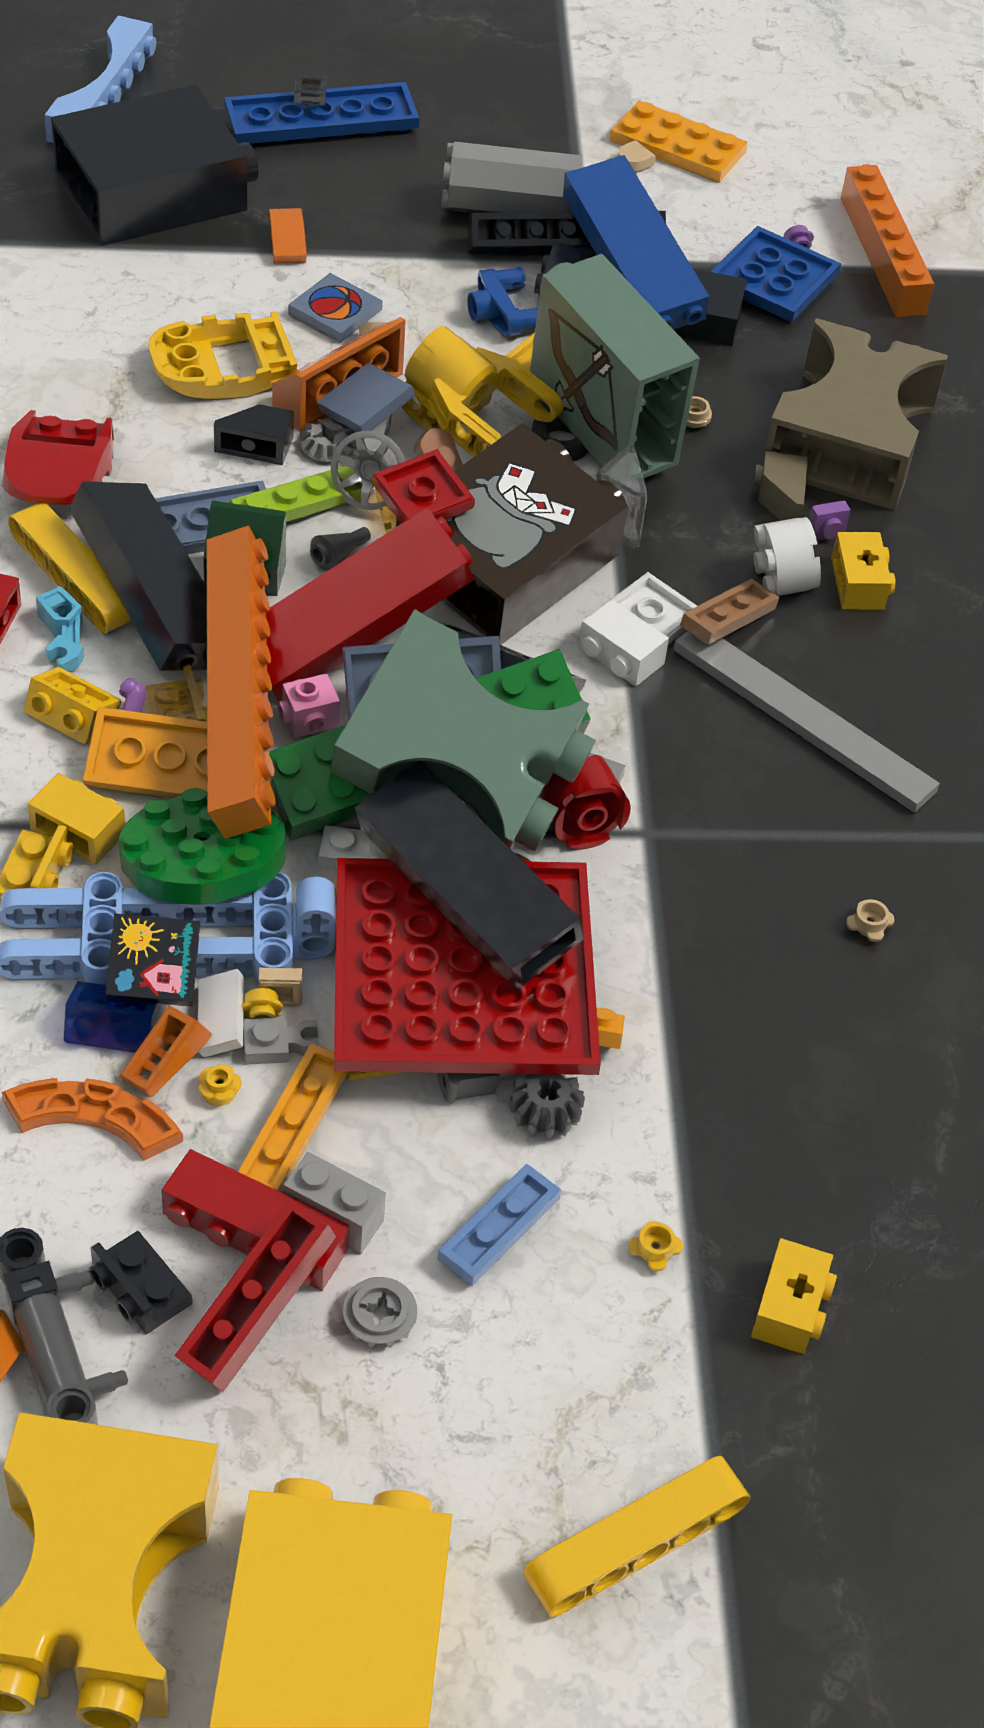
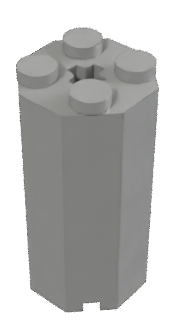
[441,142,583,213]

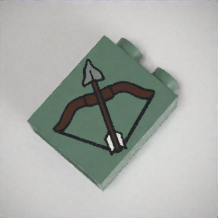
[530,254,700,488]

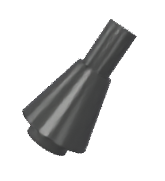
[310,527,371,570]

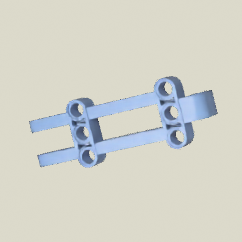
[0,872,335,995]

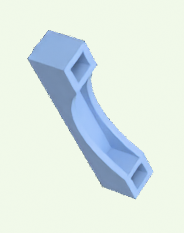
[45,15,156,143]

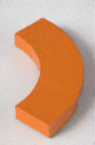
[1,1078,183,1161]

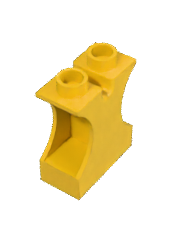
[0,1412,219,1728]

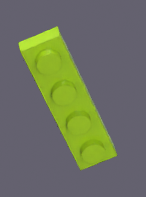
[230,465,362,522]

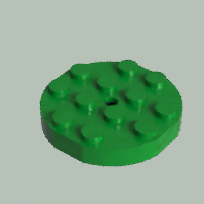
[118,788,287,905]

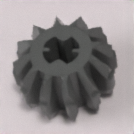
[509,1074,585,1141]

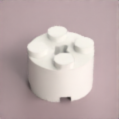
[753,517,821,596]

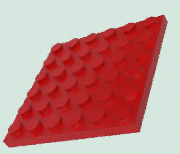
[334,858,601,1075]

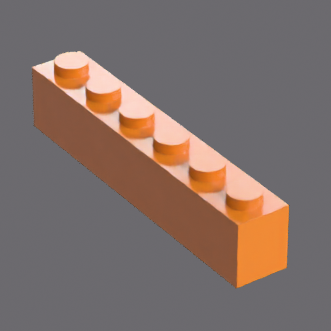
[840,164,934,318]

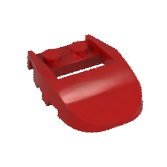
[2,410,114,505]

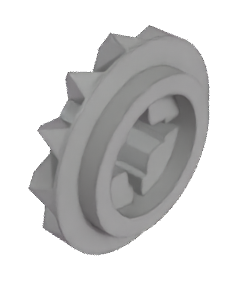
[300,418,356,462]
[343,1277,417,1348]

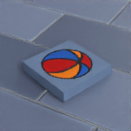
[288,273,383,342]

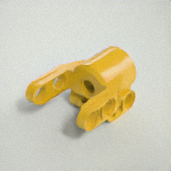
[401,326,563,457]

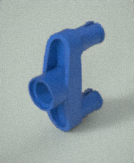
[467,266,538,337]

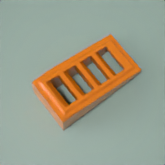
[119,1005,212,1097]

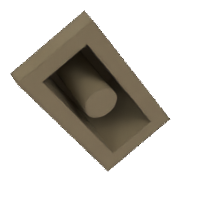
[753,451,808,521]

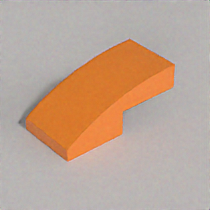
[269,208,307,263]

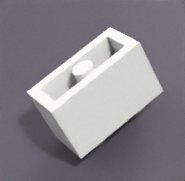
[579,599,669,687]

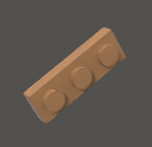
[680,578,780,645]

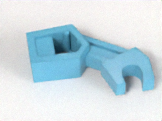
[36,586,84,672]

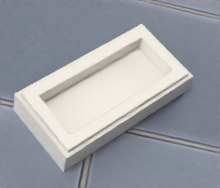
[198,969,244,1057]

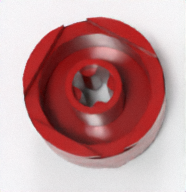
[539,755,631,849]

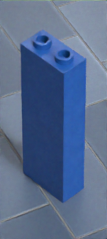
[563,155,709,329]

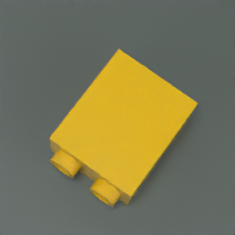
[209,1478,453,1728]

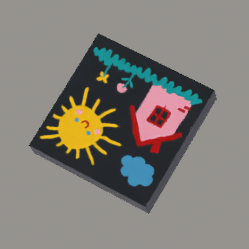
[105,913,201,1007]

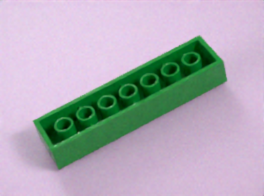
[269,649,591,841]

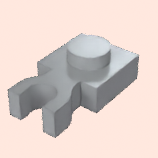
[243,1017,319,1065]

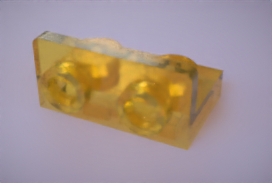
[145,665,207,722]

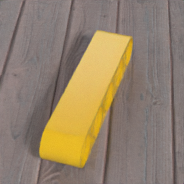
[8,503,131,634]
[522,1456,751,1617]

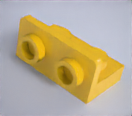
[24,667,121,744]
[0,825,74,900]

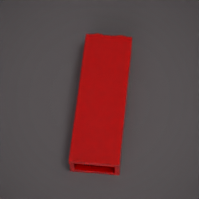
[265,507,474,701]

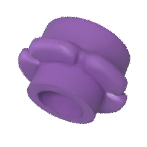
[783,225,814,249]

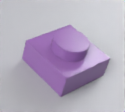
[809,500,850,541]

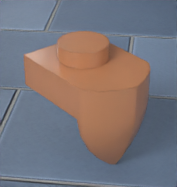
[414,428,463,471]

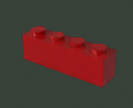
[161,1149,350,1291]
[174,1198,336,1392]

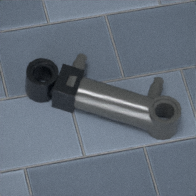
[0,1227,128,1425]

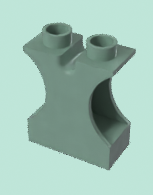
[330,609,596,852]

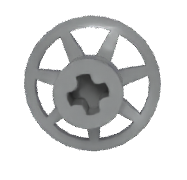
[331,431,406,510]

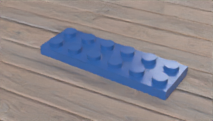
[224,82,420,145]

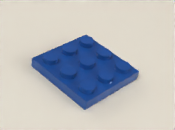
[710,226,841,322]

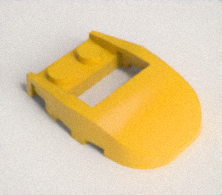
[148,312,297,399]

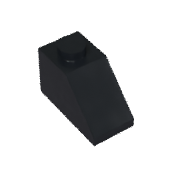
[213,404,294,465]

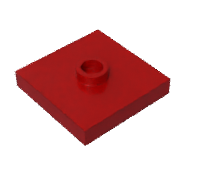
[372,449,475,524]

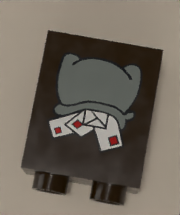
[396,423,629,645]

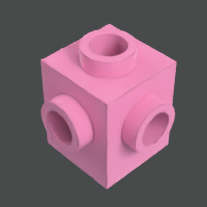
[277,674,340,738]

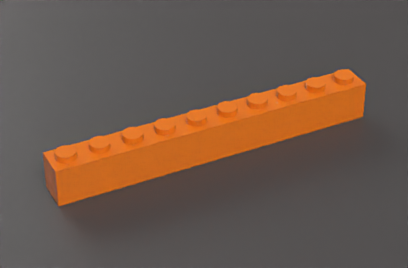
[207,525,275,839]

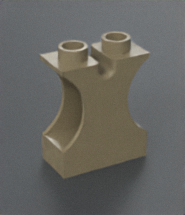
[762,318,948,510]

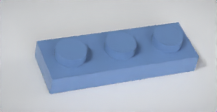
[437,1163,561,1286]

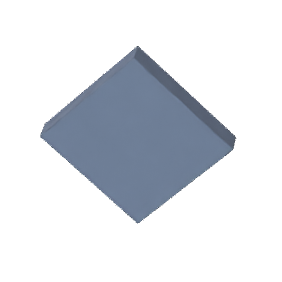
[317,363,415,432]

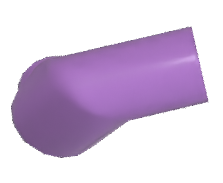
[119,678,147,713]

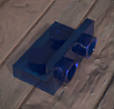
[63,981,161,1053]

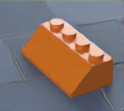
[272,317,406,432]

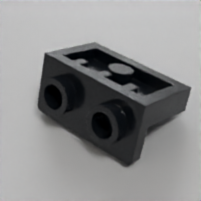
[89,1230,192,1335]

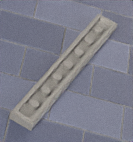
[674,631,940,813]

